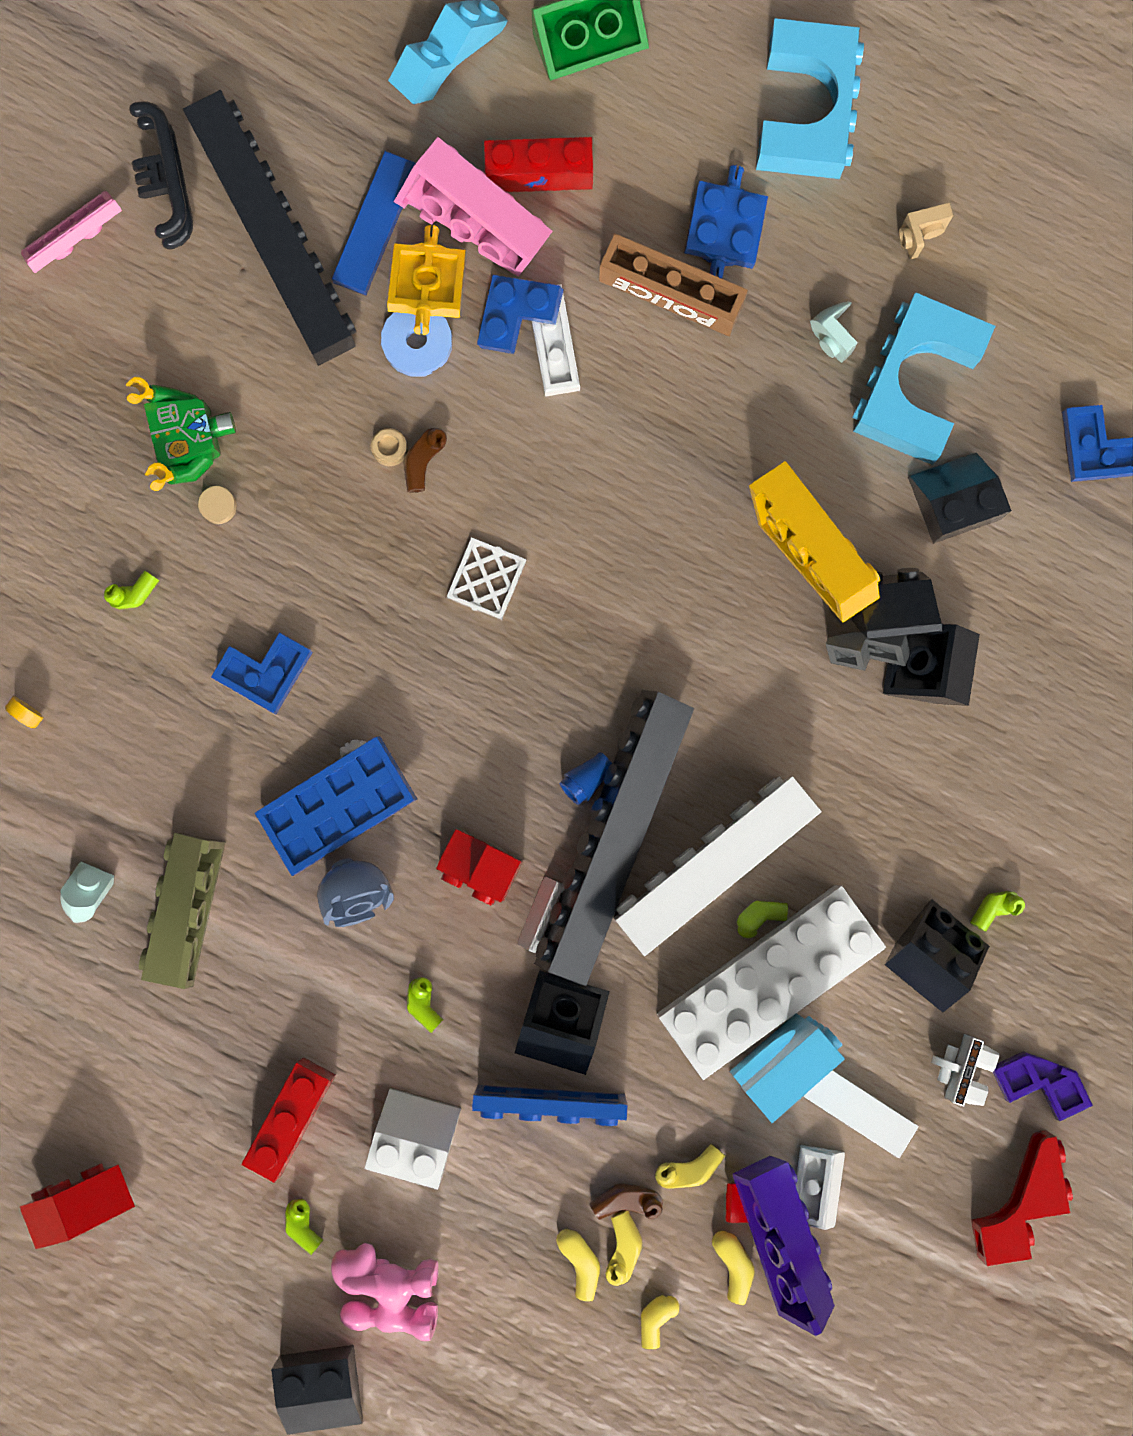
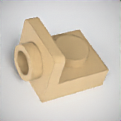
[899,203,953,259]

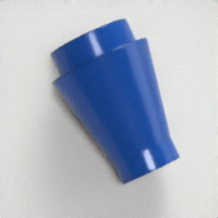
[559,752,612,805]

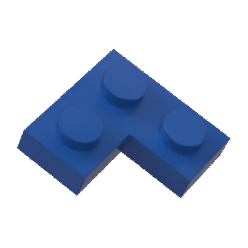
[477,275,564,354]
[1062,405,1133,482]
[211,632,313,714]

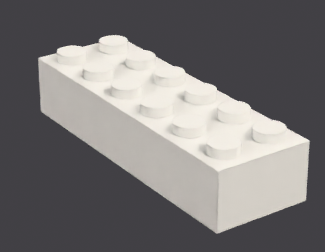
[614,776,822,957]
[657,885,886,1080]

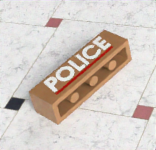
[599,233,748,337]

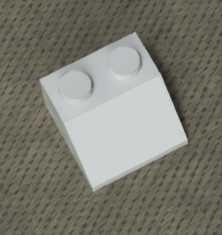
[365,1088,461,1190]

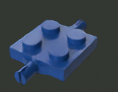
[684,165,768,279]

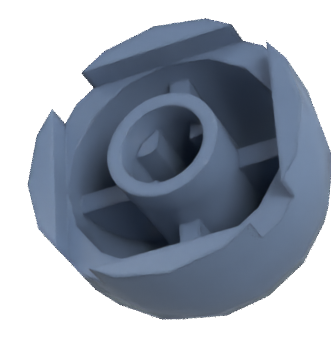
[317,858,394,927]

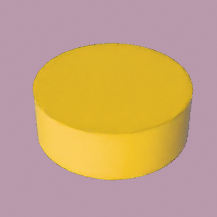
[5,696,44,728]

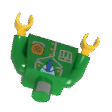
[126,377,236,491]

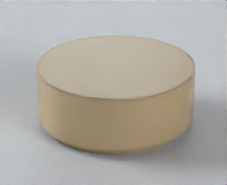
[371,428,408,466]
[198,486,237,524]

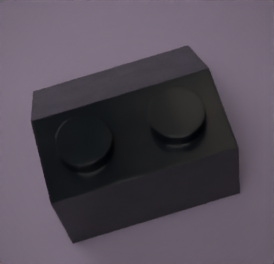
[908,452,1012,544]
[852,568,942,639]
[883,624,980,706]
[514,970,610,1075]
[271,1345,363,1435]

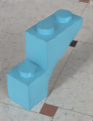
[388,0,508,104]

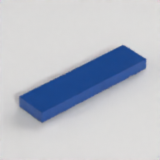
[332,151,416,296]

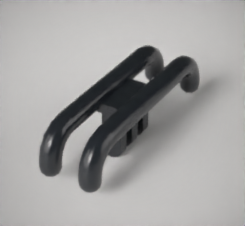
[129,101,193,250]

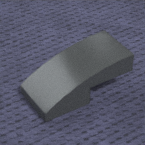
[826,632,910,671]

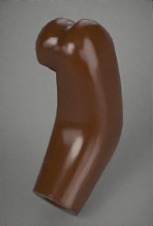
[403,428,447,493]
[589,1183,663,1220]

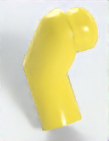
[641,1295,680,1349]

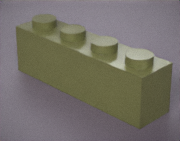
[139,833,226,989]

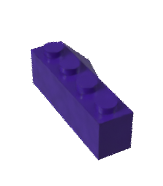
[732,1156,835,1336]

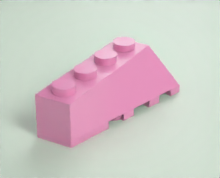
[394,137,553,277]

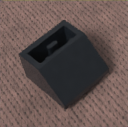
[884,899,990,1013]

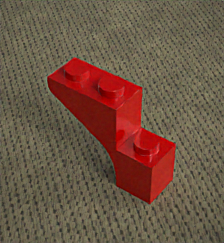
[971,1130,1073,1266]

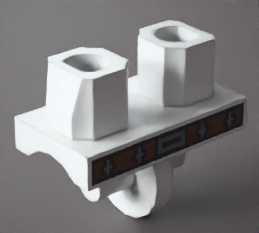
[931,1034,999,1107]

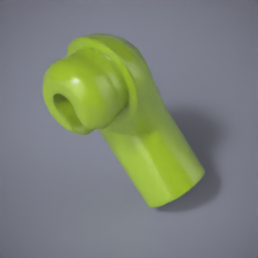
[104,570,159,609]
[970,891,1025,932]
[737,901,788,938]
[407,977,444,1033]
[285,1199,323,1255]

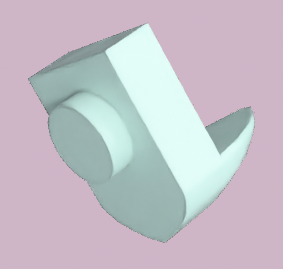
[810,301,858,363]
[60,862,114,923]

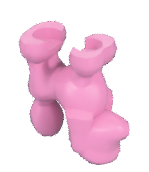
[331,1243,438,1341]

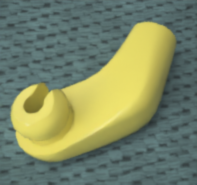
[655,1144,726,1189]
[605,1211,642,1286]
[556,1229,600,1301]
[712,1231,755,1305]

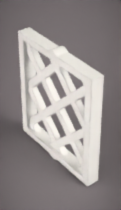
[447,537,526,620]

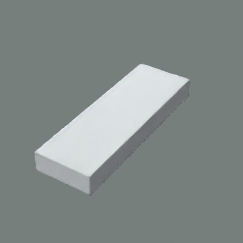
[532,284,580,397]
[804,1070,919,1158]

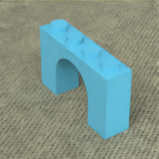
[756,18,864,179]
[852,292,996,465]
[729,1013,845,1123]

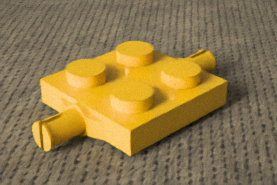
[387,225,465,335]

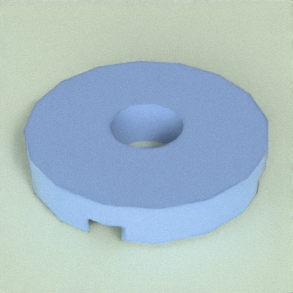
[381,312,452,377]

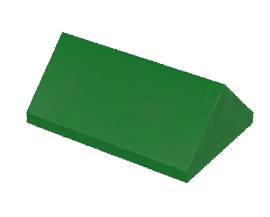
[531,0,649,81]

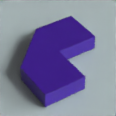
[993,1051,1093,1121]

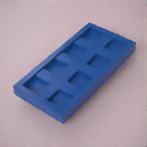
[255,736,418,876]
[472,1085,628,1126]

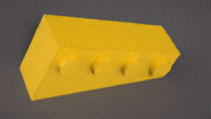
[749,461,880,622]

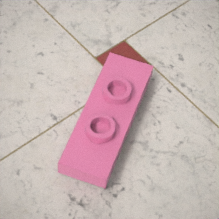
[21,191,122,273]

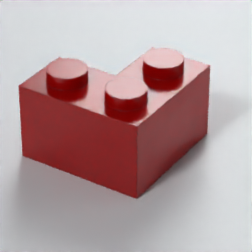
[436,829,523,906]
[20,1163,135,1249]

